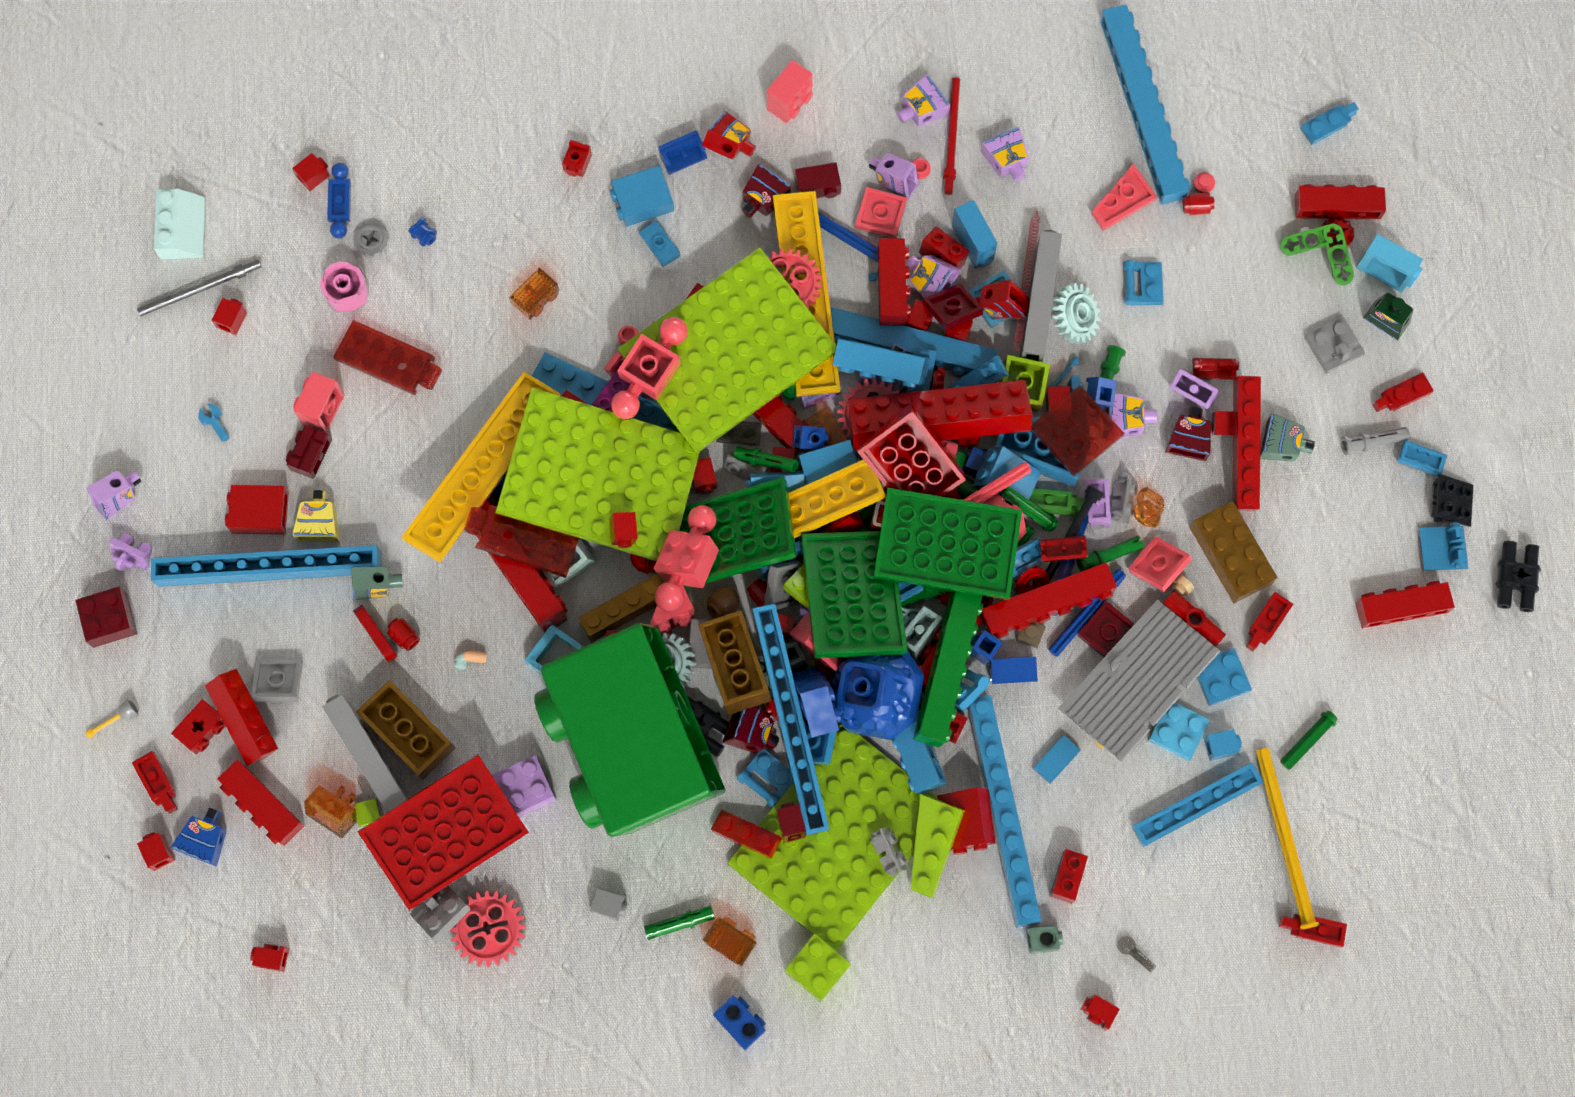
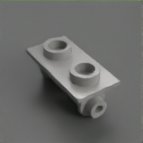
[723,451,770,481]
[1110,474,1138,524]
[871,827,908,877]

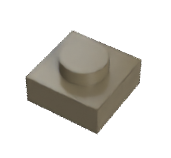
[1016,622,1046,648]

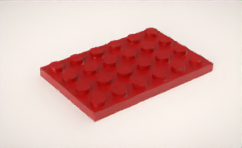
[358,754,529,910]

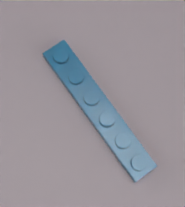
[1132,762,1264,847]

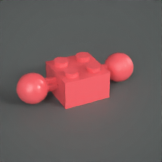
[611,317,688,419]
[654,505,719,612]

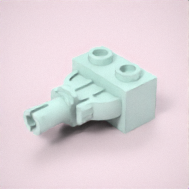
[902,606,943,662]

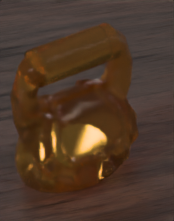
[1133,487,1165,528]

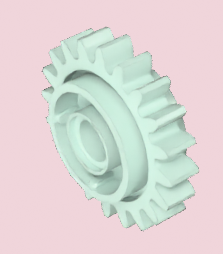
[1052,283,1101,344]
[662,633,696,689]

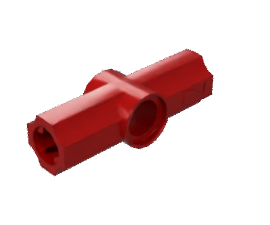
[1163,591,1226,647]

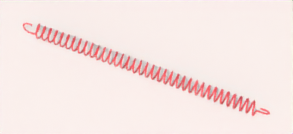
[1013,210,1040,352]

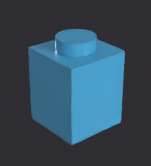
[1204,729,1242,761]

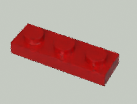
[711,809,782,859]

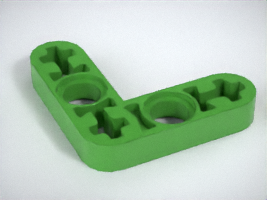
[1280,224,1354,286]

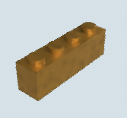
[578,574,663,643]

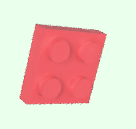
[855,187,907,238]
[1128,536,1192,592]

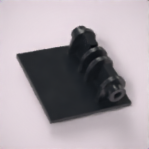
[1431,474,1474,527]

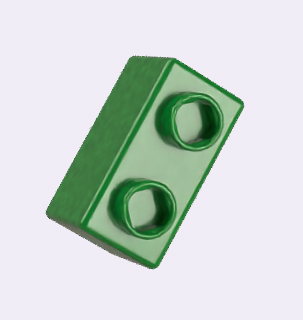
[534,622,726,837]

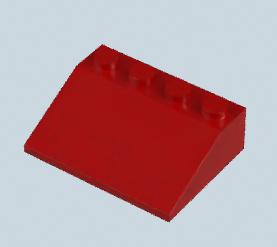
[857,403,966,497]

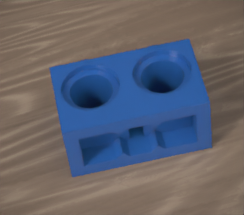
[713,995,766,1051]

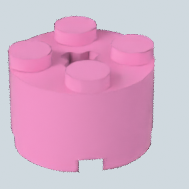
[320,262,368,312]

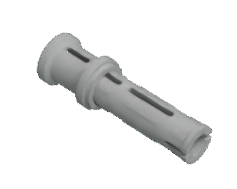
[1341,427,1410,455]

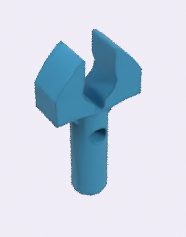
[198,404,229,442]

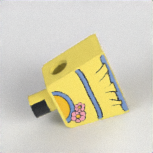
[293,490,340,542]

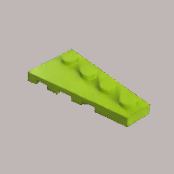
[910,794,965,898]

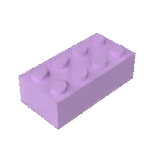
[492,755,557,817]

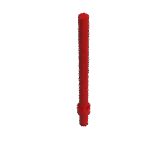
[943,77,960,195]

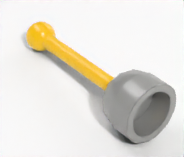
[85,699,139,738]

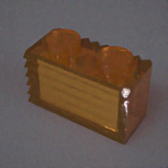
[509,268,559,320]
[702,916,757,968]

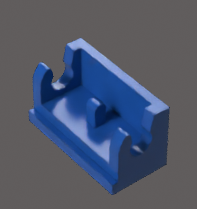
[658,130,707,175]
[989,657,1038,684]

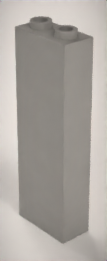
[1020,230,1062,362]
[322,694,409,812]

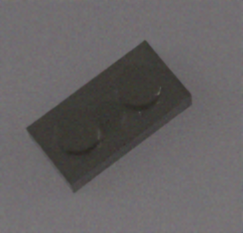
[716,421,762,446]

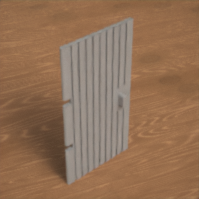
[1058,600,1220,762]

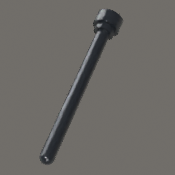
[1046,485,1104,582]

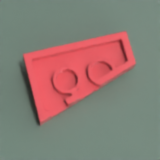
[1091,164,1157,231]

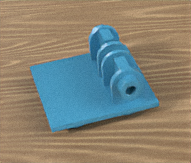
[1419,523,1468,571]

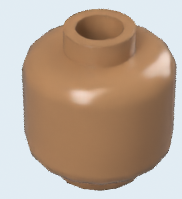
[707,587,740,619]

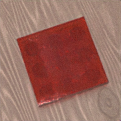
[1031,385,1125,477]

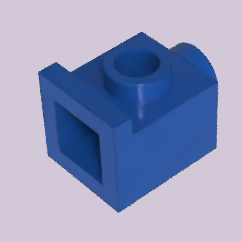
[1085,377,1117,411]
[792,425,829,450]

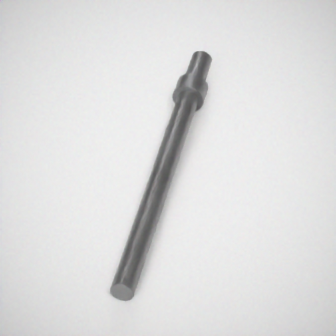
[137,259,262,316]

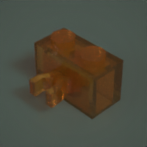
[304,785,357,839]

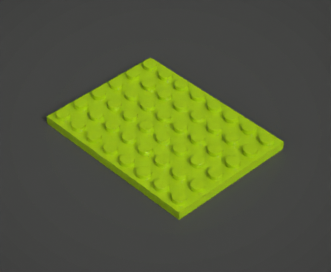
[617,247,837,454]
[495,387,700,561]
[727,724,937,951]

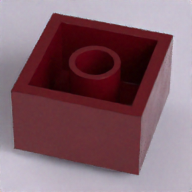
[75,586,137,648]

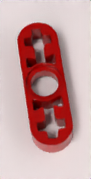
[353,605,398,663]

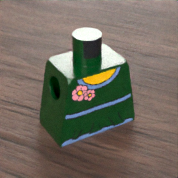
[1363,293,1414,341]

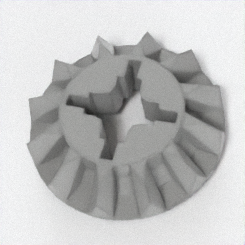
[354,223,388,256]

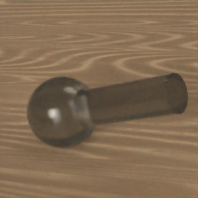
[1117,936,1156,972]

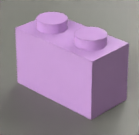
[1169,369,1221,410]

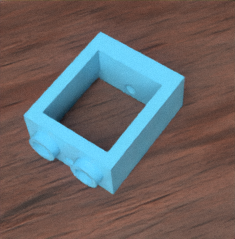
[1356,234,1423,293]
[525,624,583,675]

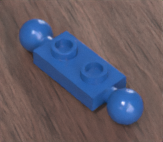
[327,163,351,239]

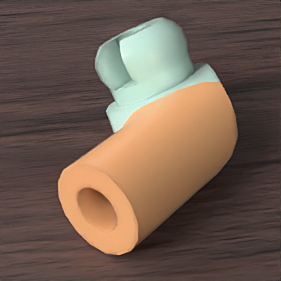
[454,650,487,670]

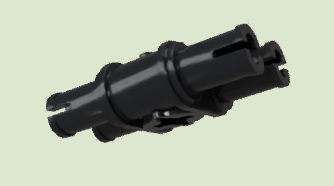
[1496,541,1541,612]
[686,694,729,758]

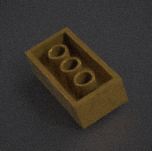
[1189,501,1278,604]
[698,610,771,715]
[356,680,455,780]

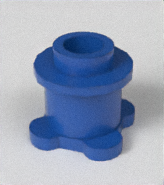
[408,217,437,246]

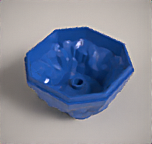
[831,650,924,740]

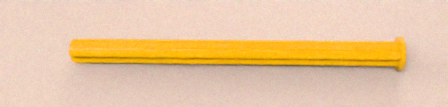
[1256,748,1319,929]

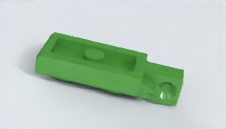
[1029,488,1085,515]

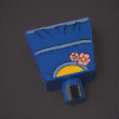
[171,808,226,866]

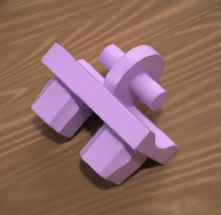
[108,533,152,571]

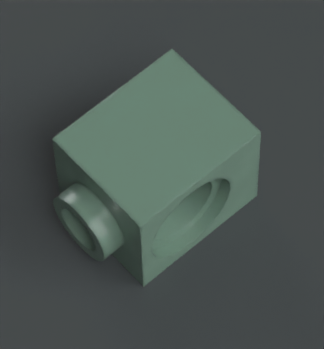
[1027,926,1063,954]

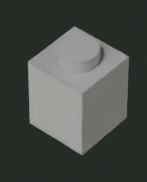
[590,888,628,921]

